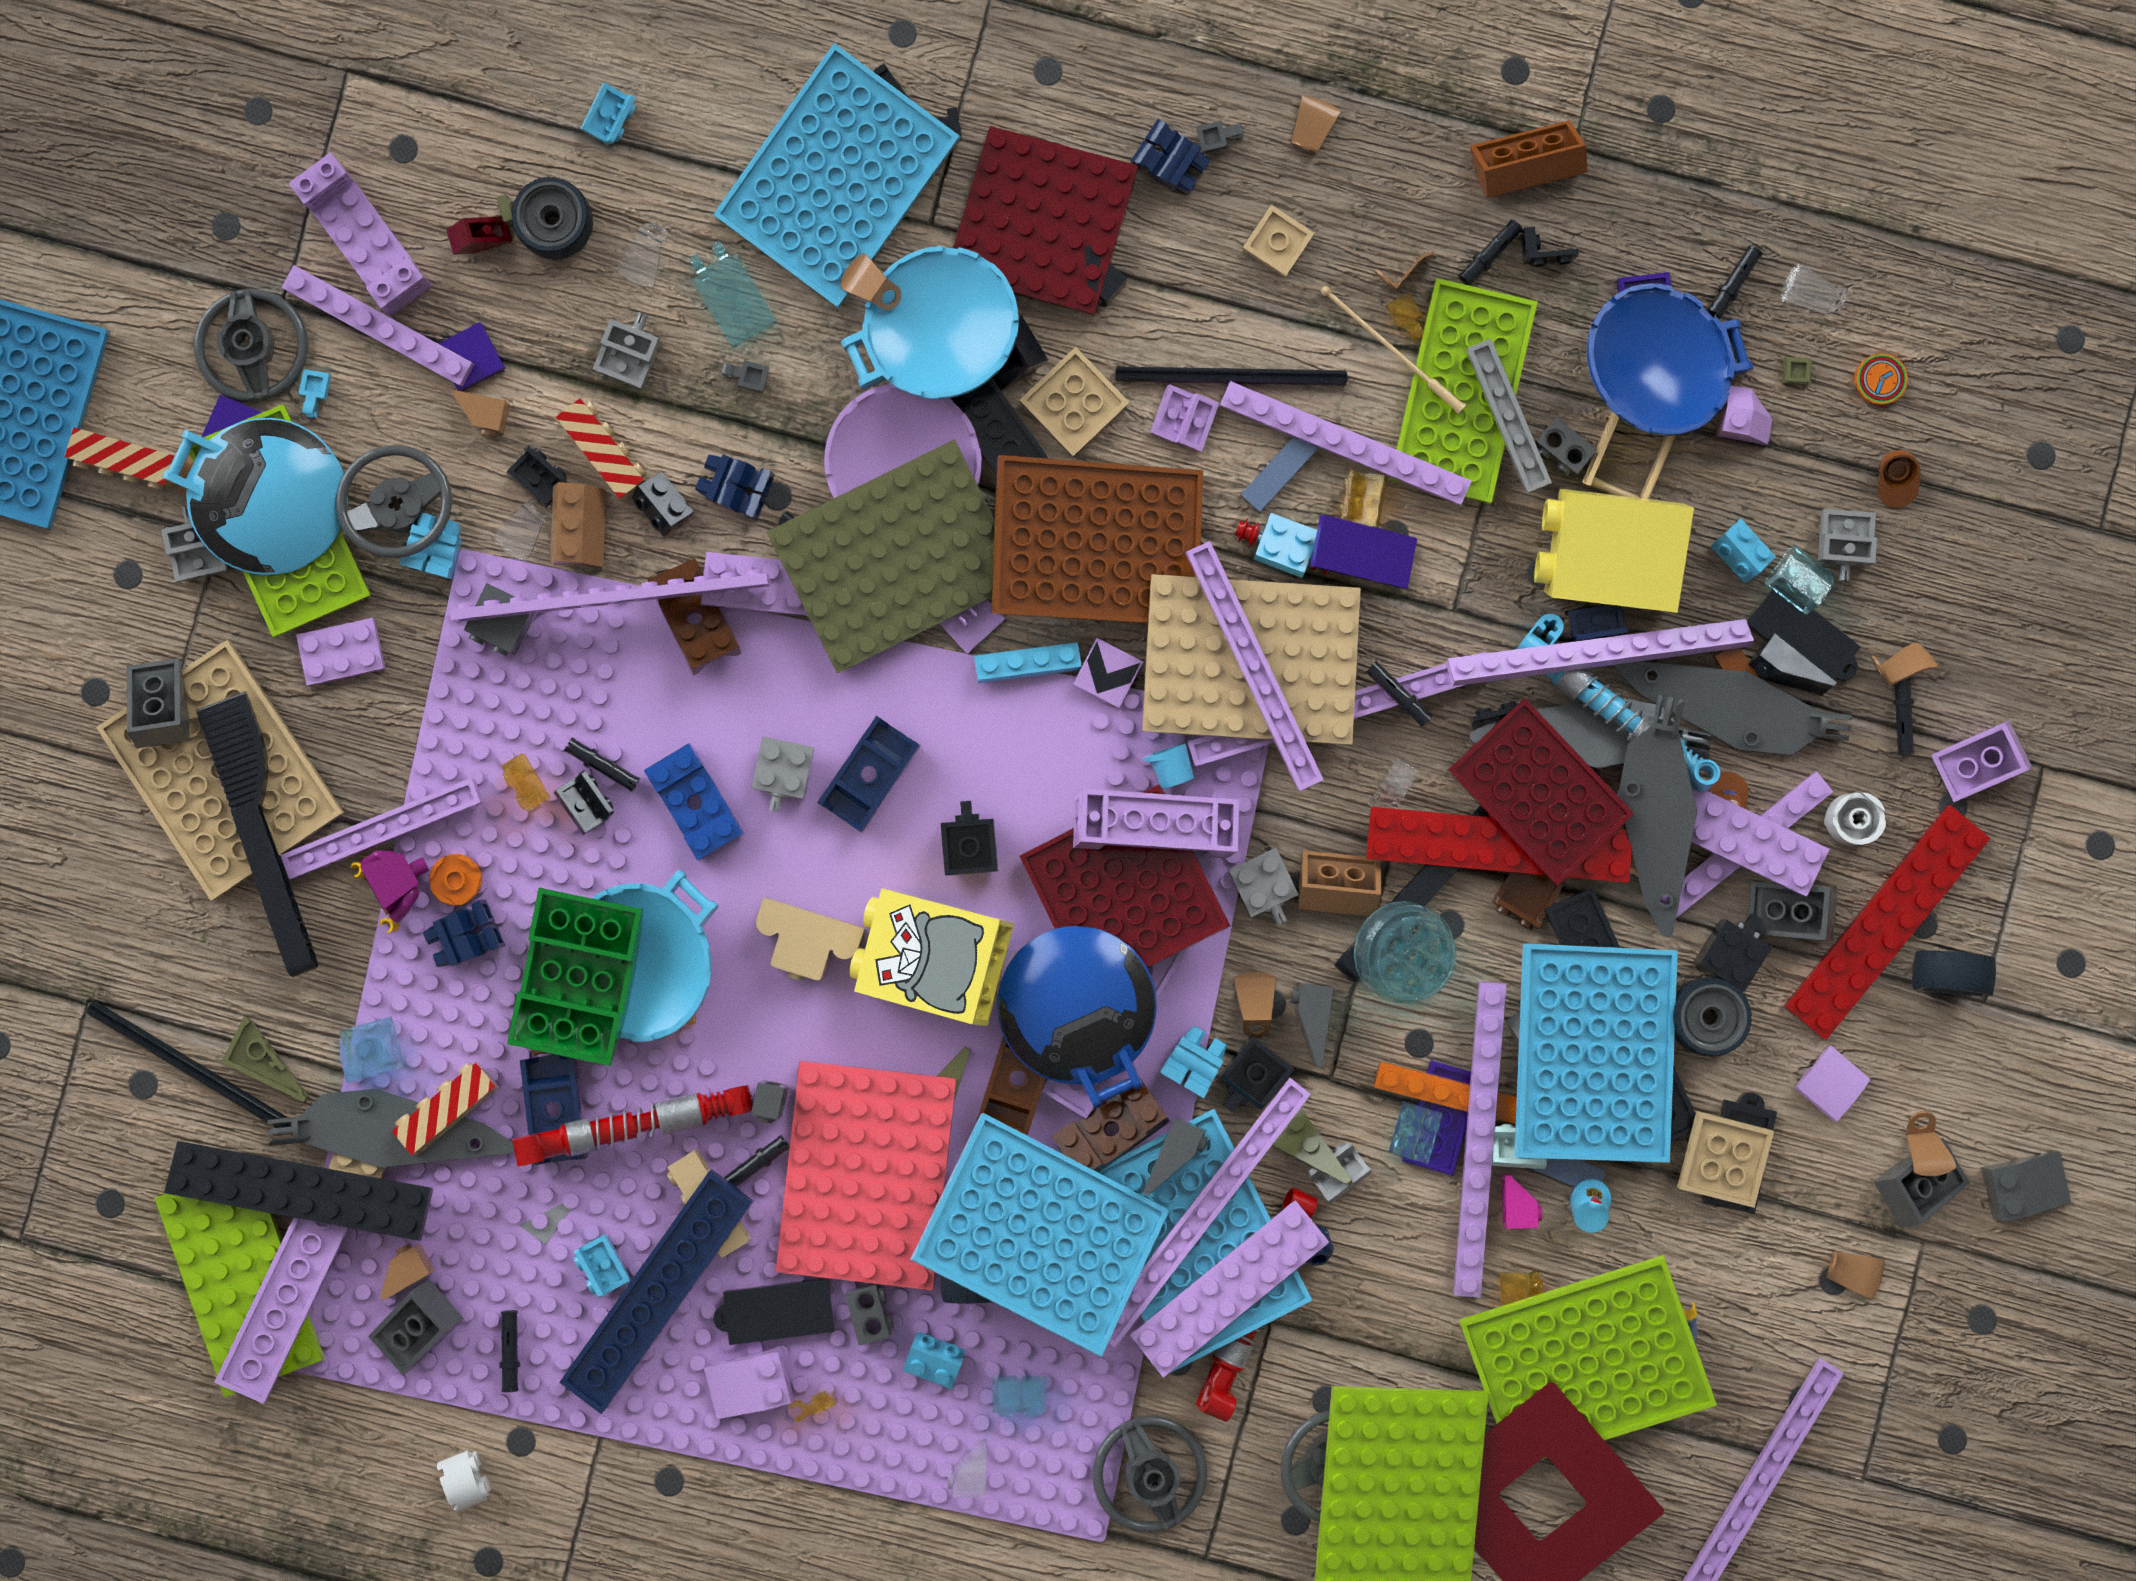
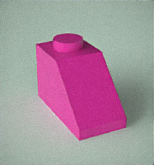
[1501,1173,1542,1229]

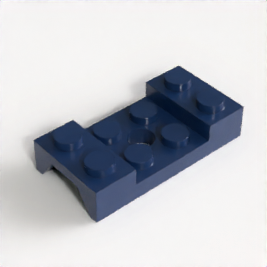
[817,715,921,833]
[520,1055,588,1166]

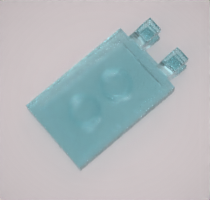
[688,240,777,348]

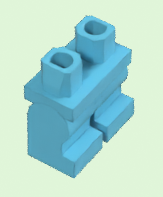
[399,513,463,580]
[1160,1025,1227,1098]

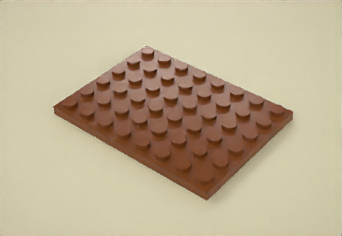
[992,455,1203,624]

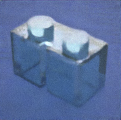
[993,1376,1046,1417]

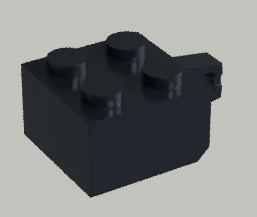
[941,800,998,876]
[1692,913,1772,992]
[1218,1035,1294,1112]

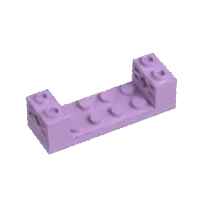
[289,152,433,317]
[1073,789,1239,858]

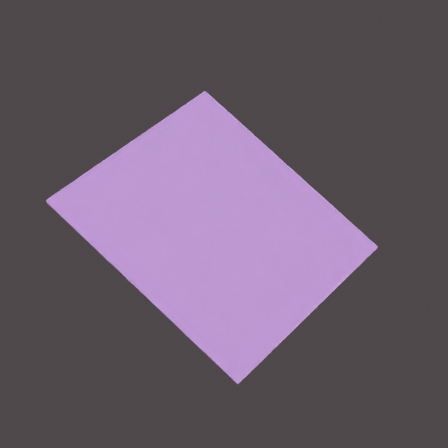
[293,549,1269,1542]

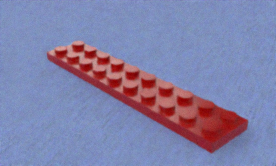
[1783,805,1991,1040]
[1366,807,1632,883]

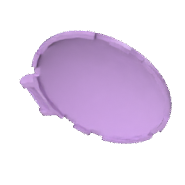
[824,383,981,498]

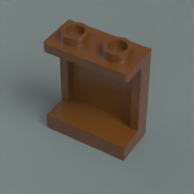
[1492,872,1570,931]

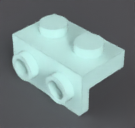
[1492,1124,1547,1169]

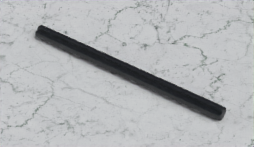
[1115,366,1348,385]
[86,1002,292,1128]

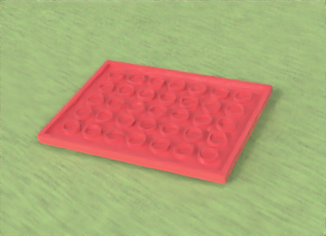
[776,1061,957,1290]

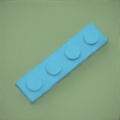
[974,642,1082,684]

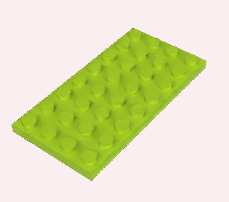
[1389,278,1538,504]
[189,404,371,638]
[154,1194,325,1398]

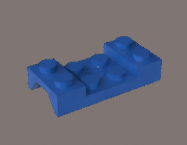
[644,743,745,861]

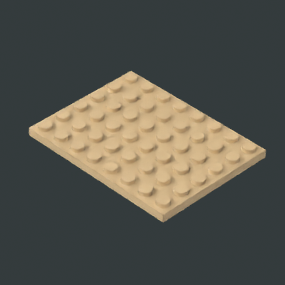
[1142,574,1361,745]
[96,640,344,901]

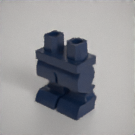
[1131,118,1210,194]
[695,454,775,521]
[423,900,505,967]

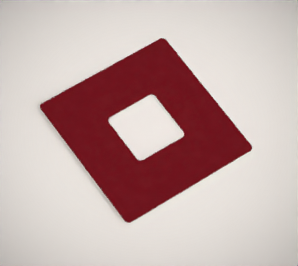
[1474,1382,1664,1581]

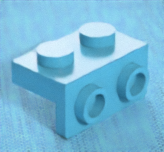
[580,82,636,145]
[1711,519,1776,583]
[574,1233,631,1298]
[902,1332,966,1389]

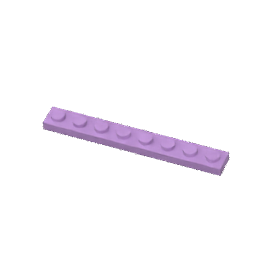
[282,265,475,387]
[1662,771,1833,918]
[280,778,483,880]

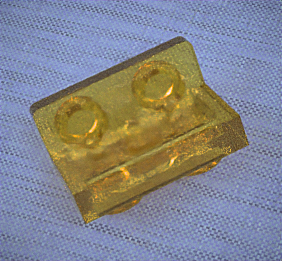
[1340,470,1387,528]
[501,753,550,812]
[1500,1271,1543,1306]

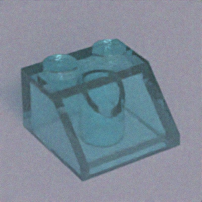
[1765,543,1835,615]
[340,1016,405,1083]

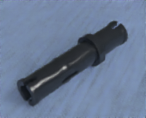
[1458,219,1523,286]
[1707,245,1763,319]
[1365,661,1433,727]
[1892,677,1915,755]
[564,737,640,792]
[723,1135,790,1187]
[499,1310,520,1392]

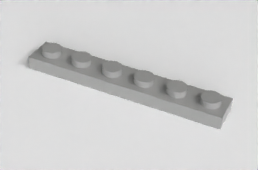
[1465,339,1552,494]

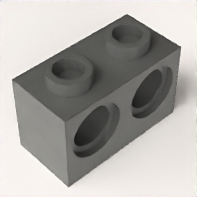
[1535,417,1597,478]
[751,1080,789,1123]
[845,1283,894,1346]

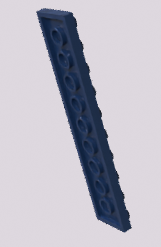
[559,1169,754,1414]

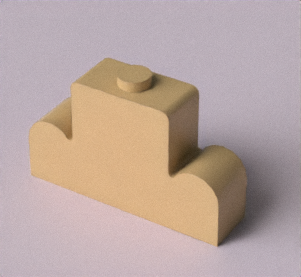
[756,897,866,981]

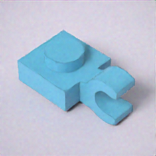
[298,369,332,419]

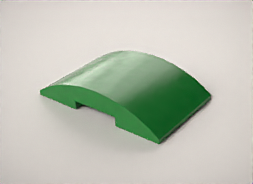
[507,888,643,1066]

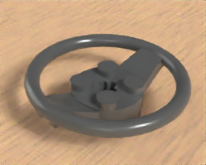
[194,289,308,402]
[336,445,452,558]
[1280,1410,1330,1522]
[1092,1416,1207,1532]

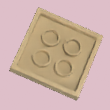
[1019,347,1130,458]
[1677,1111,1774,1208]

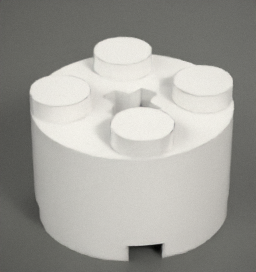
[1824,792,1886,846]
[437,1450,491,1513]

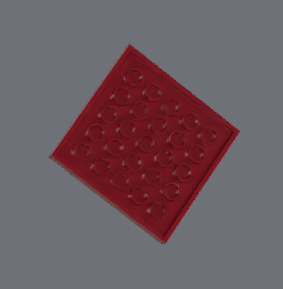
[953,126,1139,316]
[1020,784,1231,968]

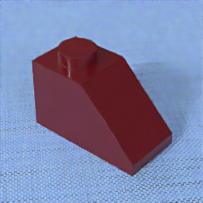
[446,217,513,255]

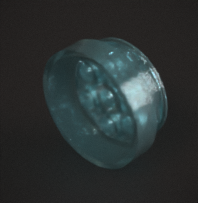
[1354,901,1456,1003]

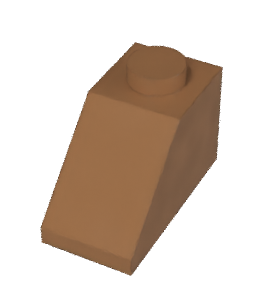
[453,390,510,438]
[380,1243,435,1300]

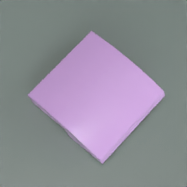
[1149,384,1219,452]
[1795,1045,1871,1122]

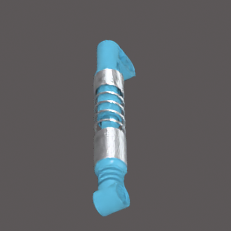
[1517,614,1720,792]

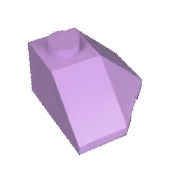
[1716,385,1773,445]

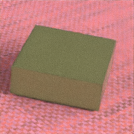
[497,194,513,227]
[1782,357,1812,386]

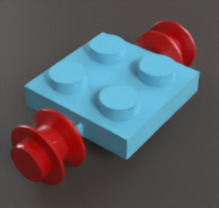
[1234,513,1331,578]

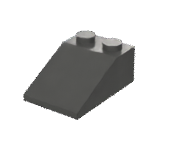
[127,658,190,749]
[1748,882,1838,942]
[1290,982,1333,1067]
[1143,1117,1209,1195]
[1874,1138,1970,1227]
[1981,1150,2071,1222]
[368,1279,464,1375]

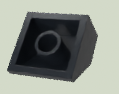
[992,316,1049,391]

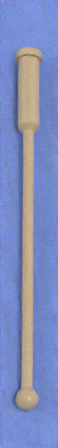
[1321,286,1467,415]

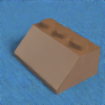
[550,482,606,568]
[1298,850,1381,917]

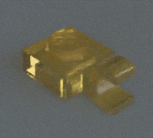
[1386,293,1423,341]
[788,1390,838,1422]

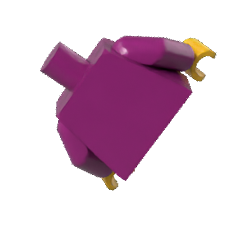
[351,850,430,933]

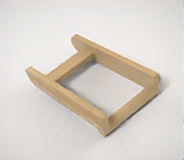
[1582,411,1676,499]

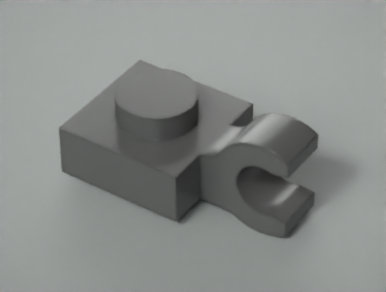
[1196,121,1243,154]
[722,360,770,393]

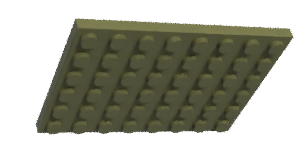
[766,439,995,674]

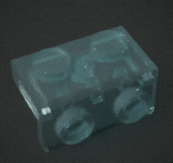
[1389,1101,1442,1163]

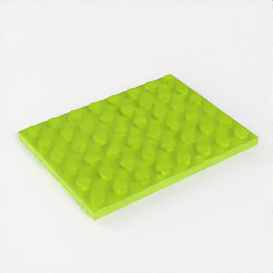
[1460,1255,1717,1460]
[1314,1386,1488,1581]

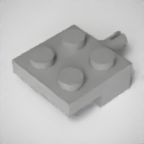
[593,312,661,390]
[161,507,229,583]
[1818,509,1877,582]
[751,737,814,813]
[1228,847,1299,925]

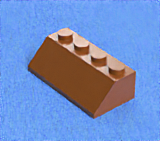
[1470,120,1588,198]

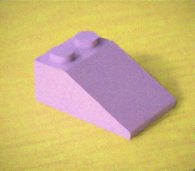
[1931,720,2032,802]
[704,1347,794,1419]

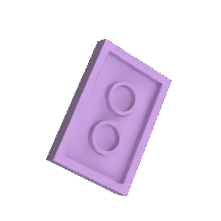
[296,618,386,686]

